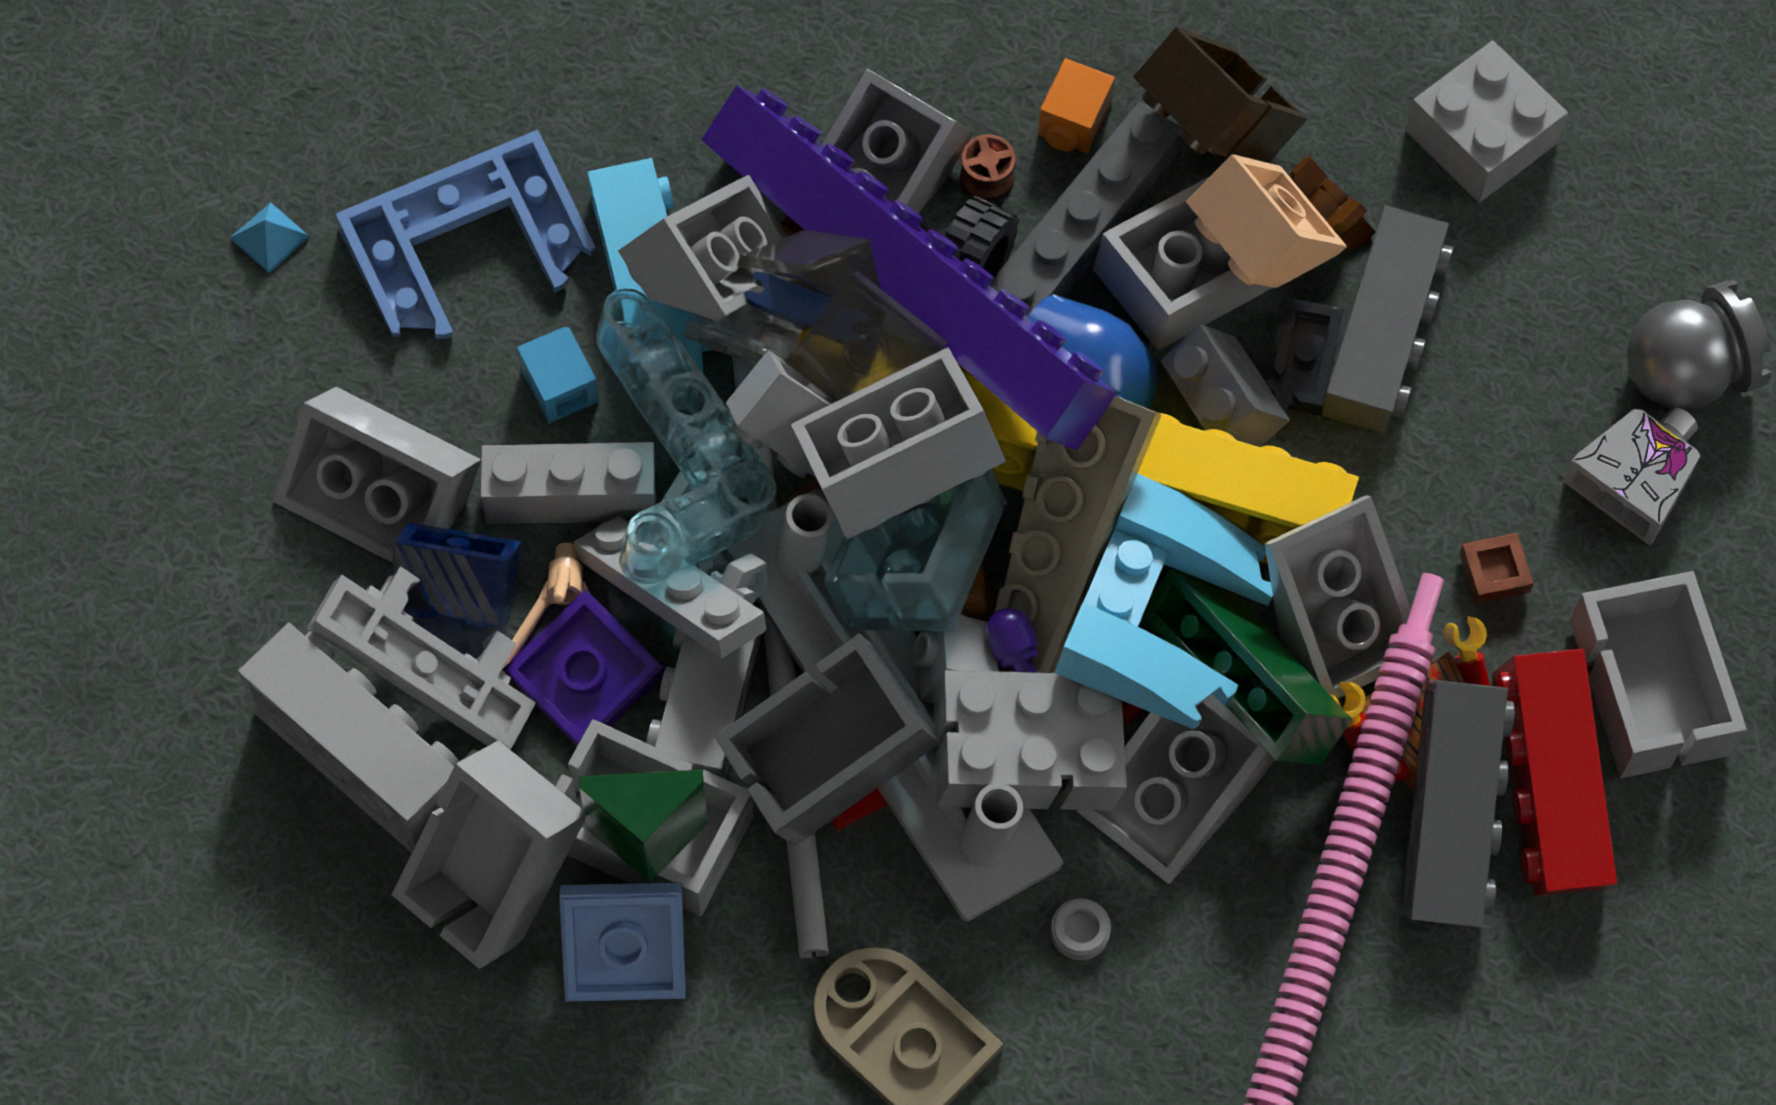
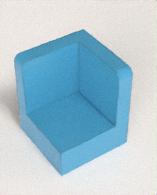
[517,327,599,424]

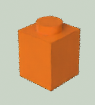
[1038,58,1115,154]

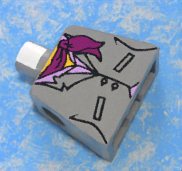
[1563,407,1700,545]

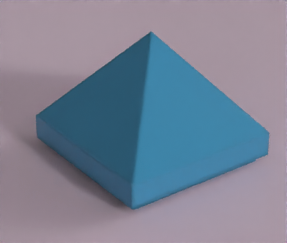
[231,202,309,273]

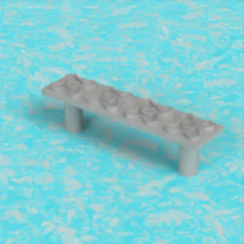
[722,489,1063,922]

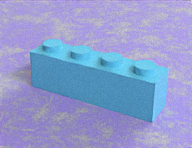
[588,158,711,385]

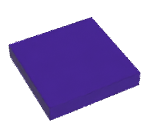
[502,589,665,746]

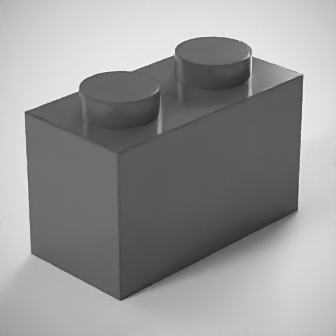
[1160,324,1290,447]

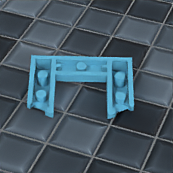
[1054,473,1273,729]

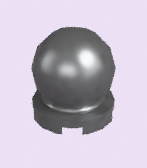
[1627,280,1772,410]

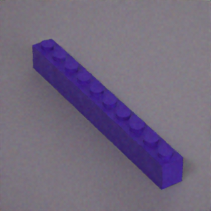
[701,85,1117,450]

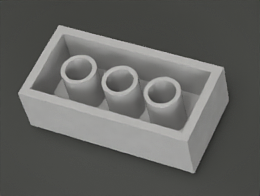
[238,622,459,853]

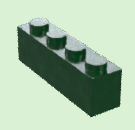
[1143,568,1352,765]

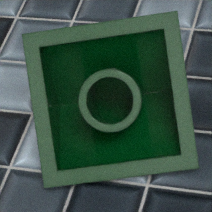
[579,769,708,883]

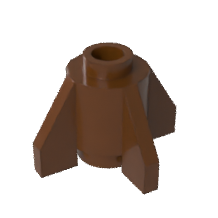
[1290,156,1376,253]

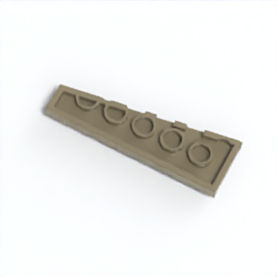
[995,395,1162,673]

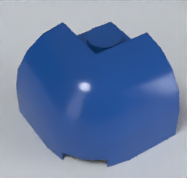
[1028,295,1159,409]

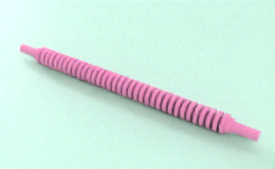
[1243,573,1444,1105]

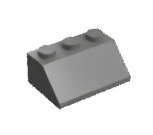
[618,175,808,321]
[272,387,481,576]

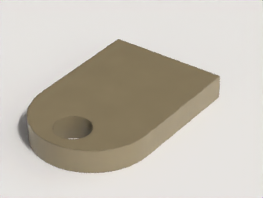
[814,948,1003,1105]

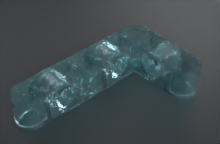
[596,288,776,584]

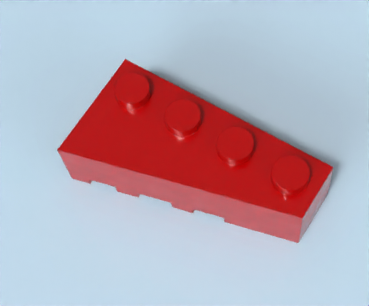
[1493,648,1617,896]

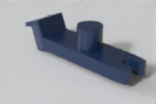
[744,271,885,358]

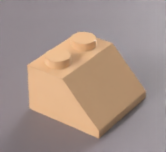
[1186,154,1347,288]

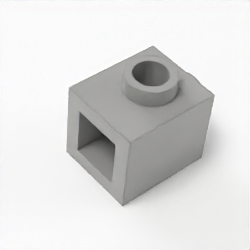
[912,611,999,703]

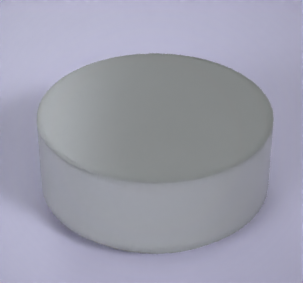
[1051,899,1111,960]

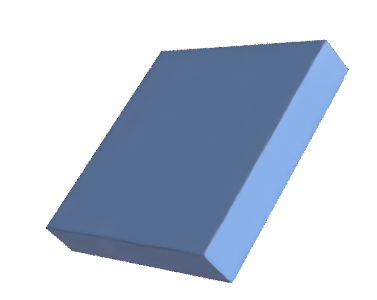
[559,882,686,1002]

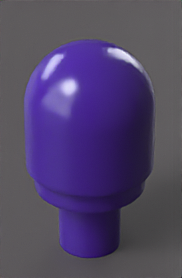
[986,608,1039,673]

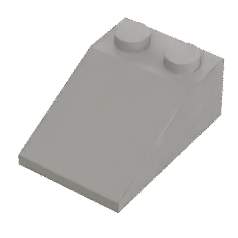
[822,68,974,213]
[1265,495,1411,699]
[1077,695,1275,884]

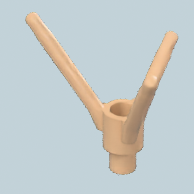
[501,543,590,674]

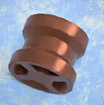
[960,134,1016,201]

